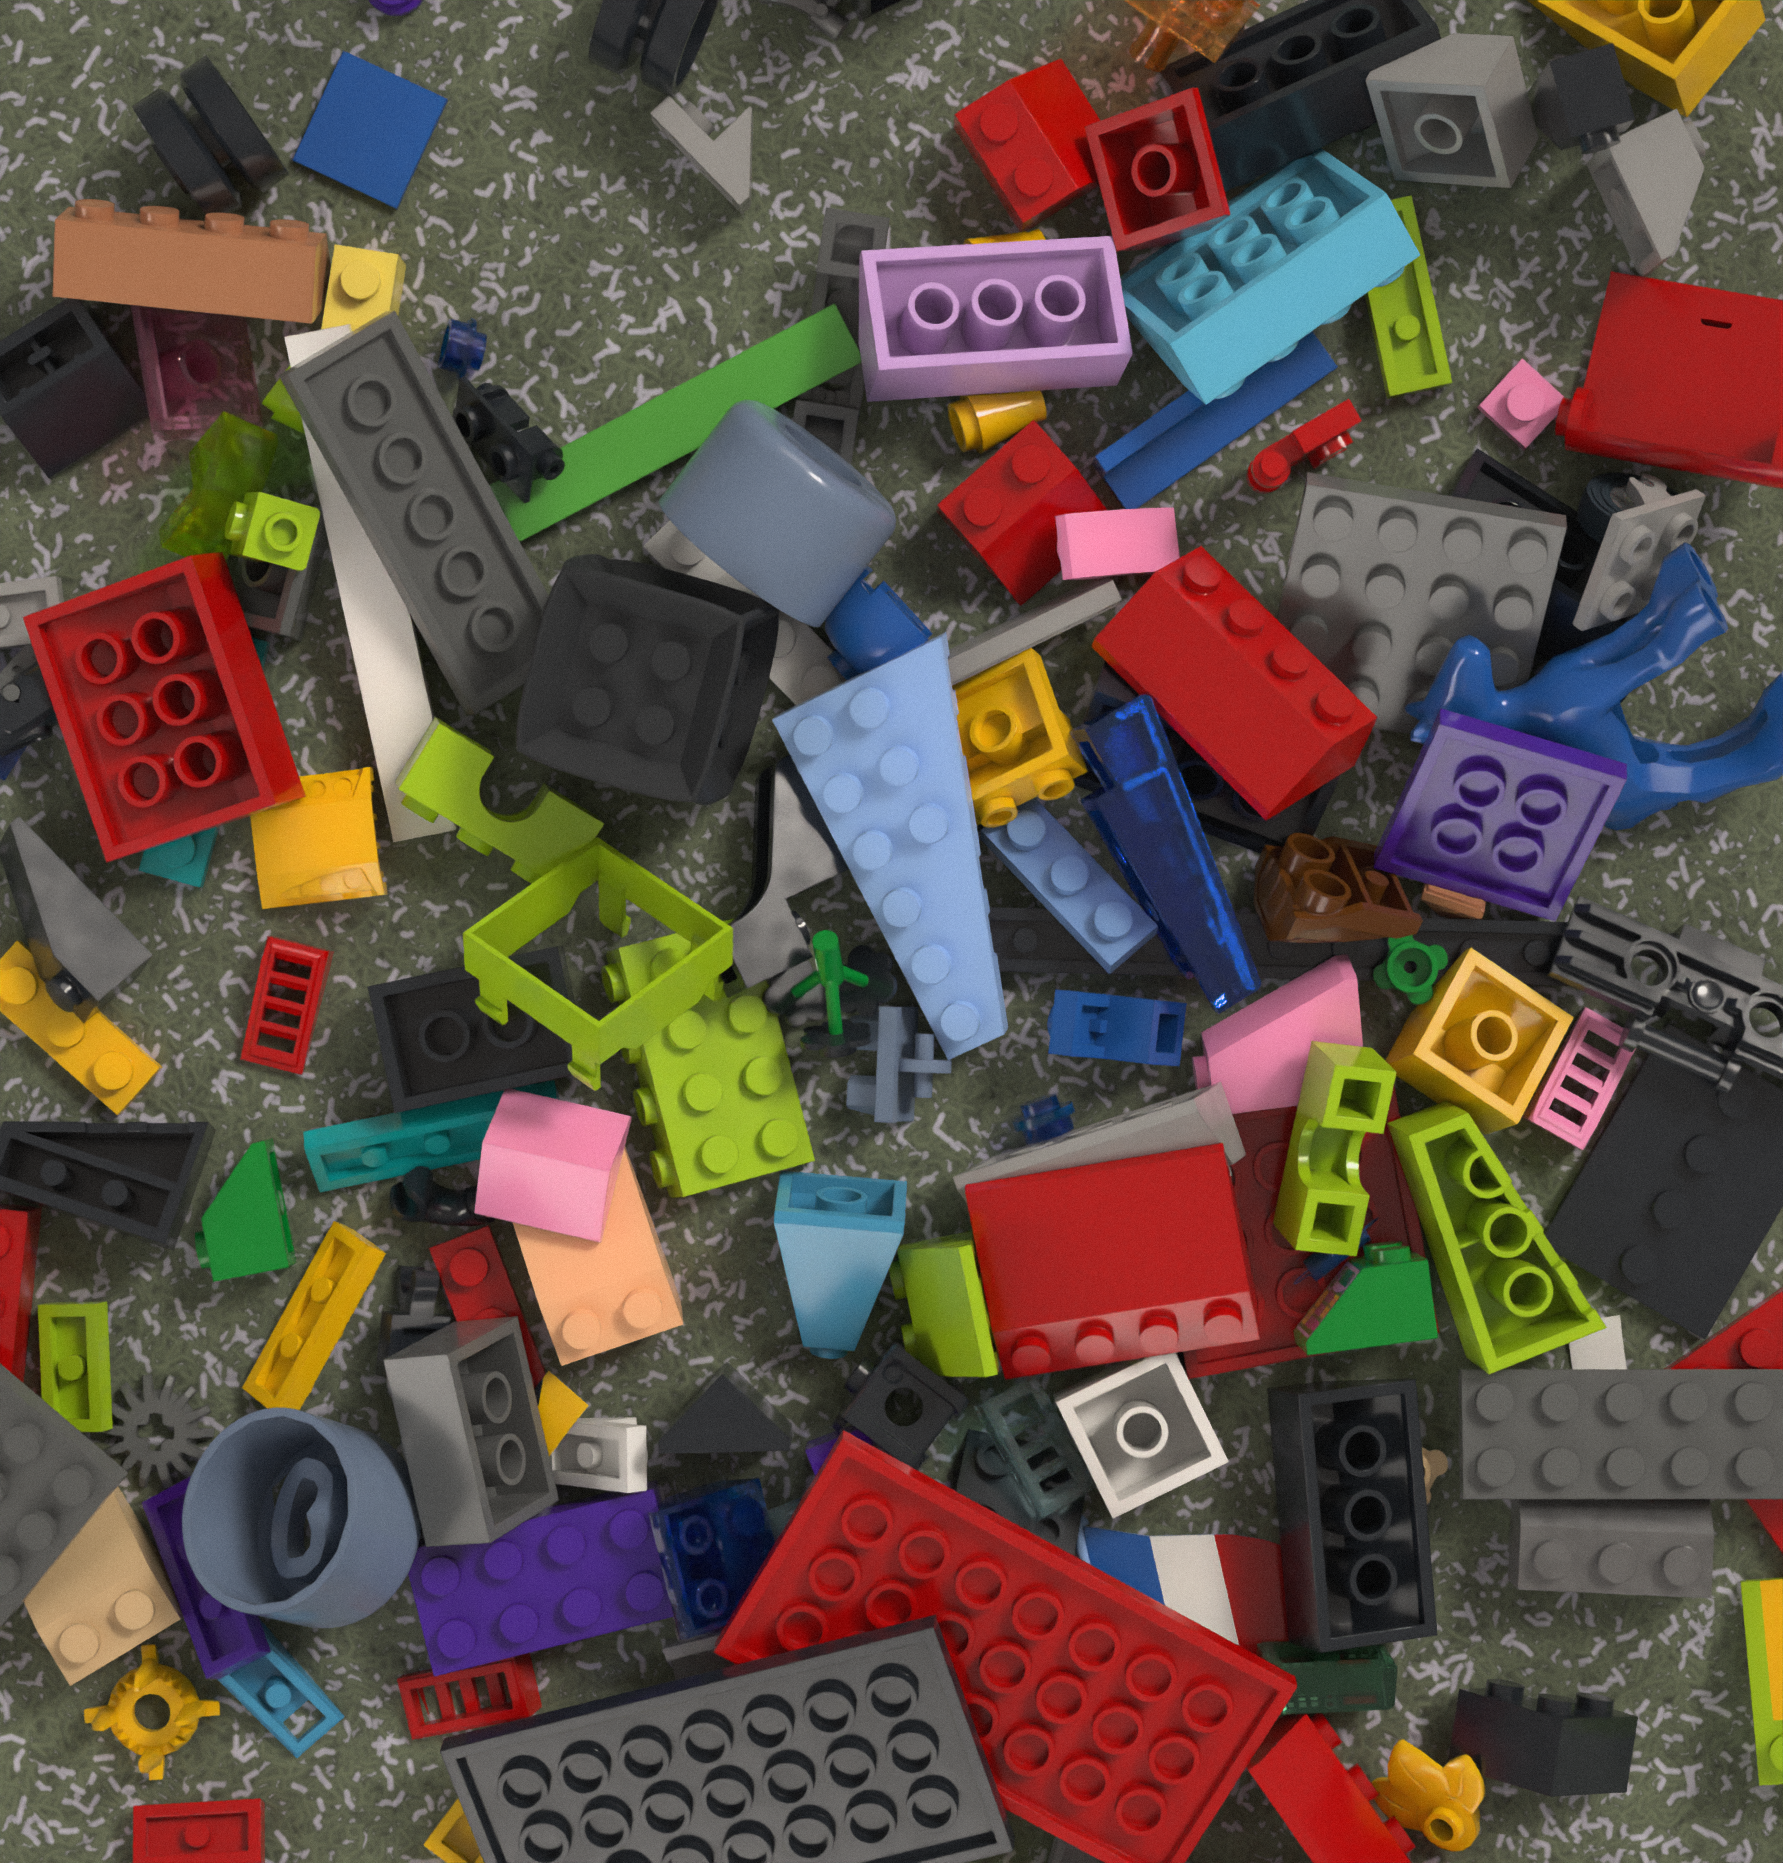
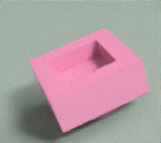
[1477,358,1564,450]

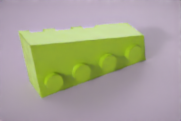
[1387,1101,1607,1374]

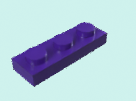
[142,1476,271,1679]

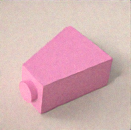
[1192,954,1363,1114]

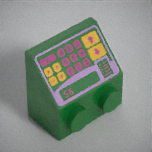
[1293,1241,1438,1355]

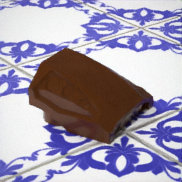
[1253,833,1423,943]

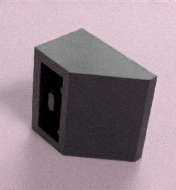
[0,298,158,480]

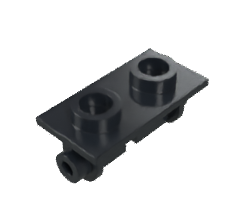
[452,376,565,504]

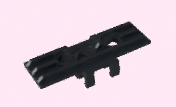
[1548,896,1783,1094]

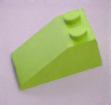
[889,1230,999,1377]

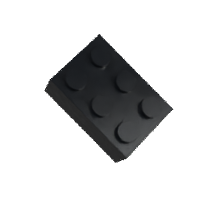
[367,946,576,1113]

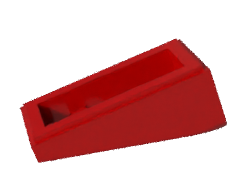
[240,936,334,1075]
[397,1653,542,1740]

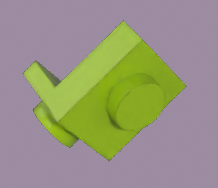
[224,492,320,571]

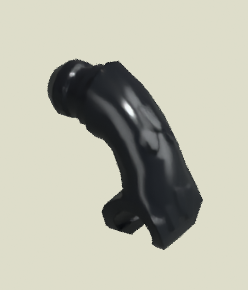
[390,1166,495,1226]

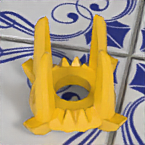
[84,1644,220,1780]

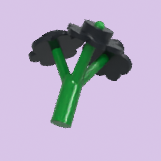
[762,930,897,1058]

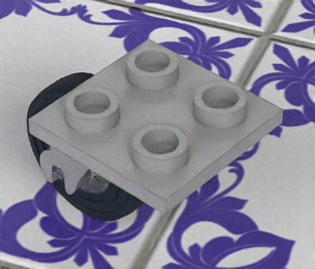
[1573,472,1706,631]

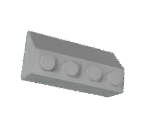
[953,1082,1246,1202]

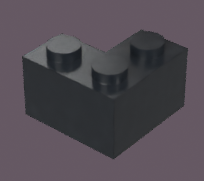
[1448,1679,1638,1797]

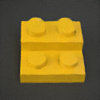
[952,647,1088,828]

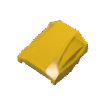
[250,767,388,909]

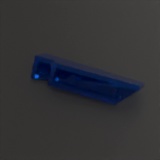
[1069,694,1261,1014]

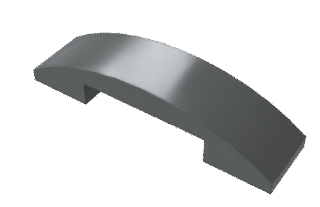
[793,207,890,465]

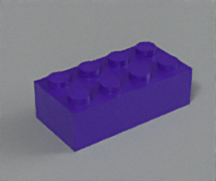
[408,1480,688,1676]

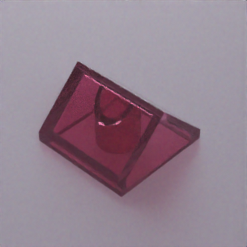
[131,305,263,442]

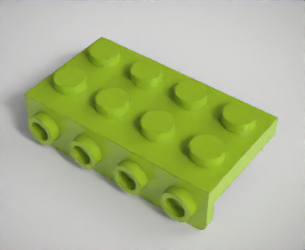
[601,918,815,1198]

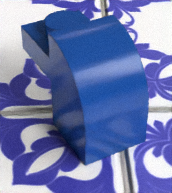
[1047,989,1187,1066]

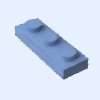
[980,798,1158,974]

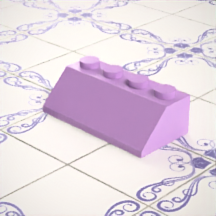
[859,236,1133,402]

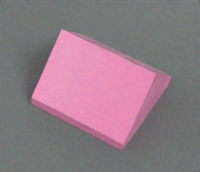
[474,1089,632,1243]

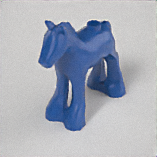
[1404,542,1783,830]

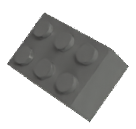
[383,1316,559,1547]

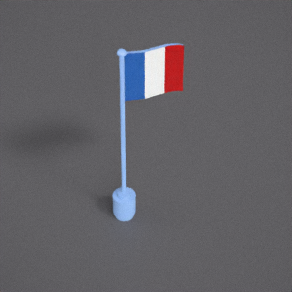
[1076,1515,1314,1692]

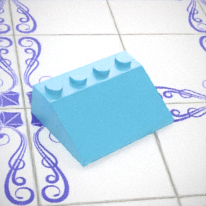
[1120,148,1420,405]

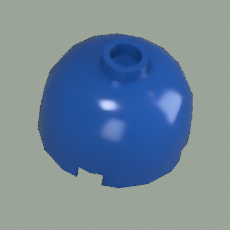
[825,566,949,680]

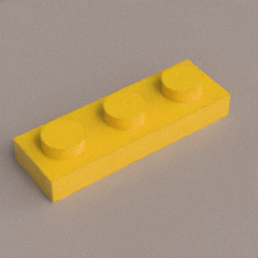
[0,941,163,1115]
[242,1221,386,1410]

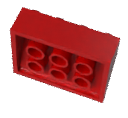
[22,552,306,863]
[965,1143,1260,1379]

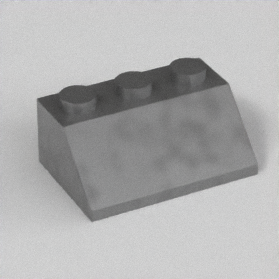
[1508,1499,1714,1598]

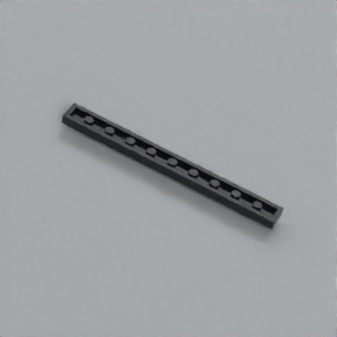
[988,907,1570,986]

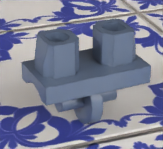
[846,1006,952,1123]

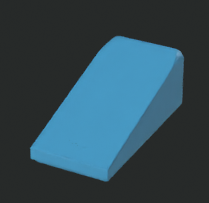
[217,1619,345,1758]

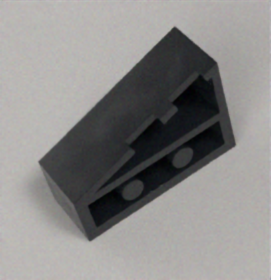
[0,1121,216,1251]

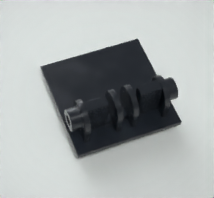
[956,1429,1090,1555]

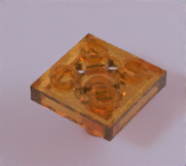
[1124,0,1261,72]

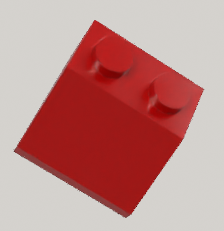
[954,58,1101,232]
[1084,88,1231,252]
[936,419,1107,607]

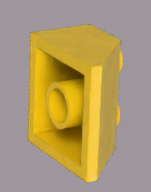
[1385,948,1574,1135]

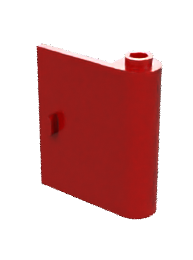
[1555,271,1783,489]

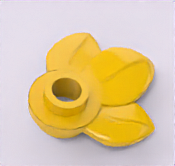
[1371,1739,1485,1852]

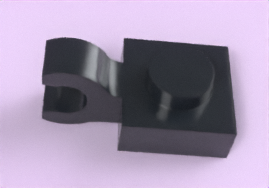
[375,1265,451,1378]

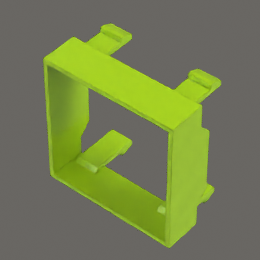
[463,837,733,1091]

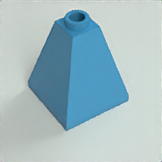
[774,1171,907,1359]

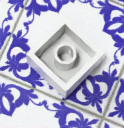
[1053,1353,1229,1518]

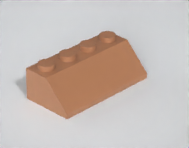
[53,199,331,324]

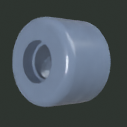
[659,400,896,627]
[182,1408,421,1628]

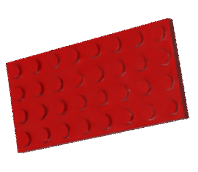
[714,1430,1297,1863]

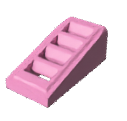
[1522,1007,1636,1150]

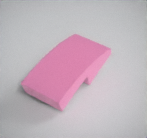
[1055,507,1180,580]

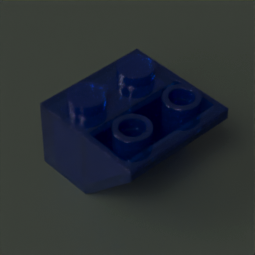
[648,1478,775,1640]

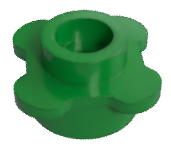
[1373,935,1448,1004]

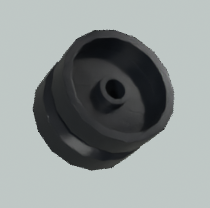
[588,0,719,97]
[132,55,289,214]

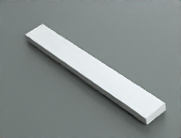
[284,324,457,842]

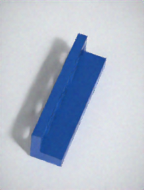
[1092,331,1337,509]

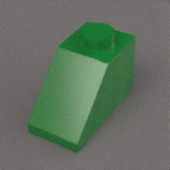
[195,1138,297,1282]

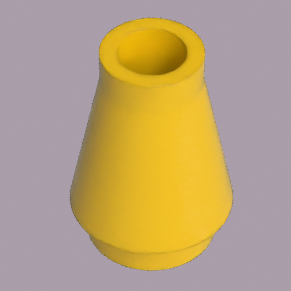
[948,391,1047,454]

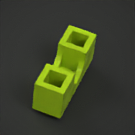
[395,717,604,884]
[1273,1041,1397,1256]

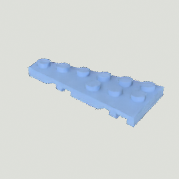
[772,632,1008,1060]

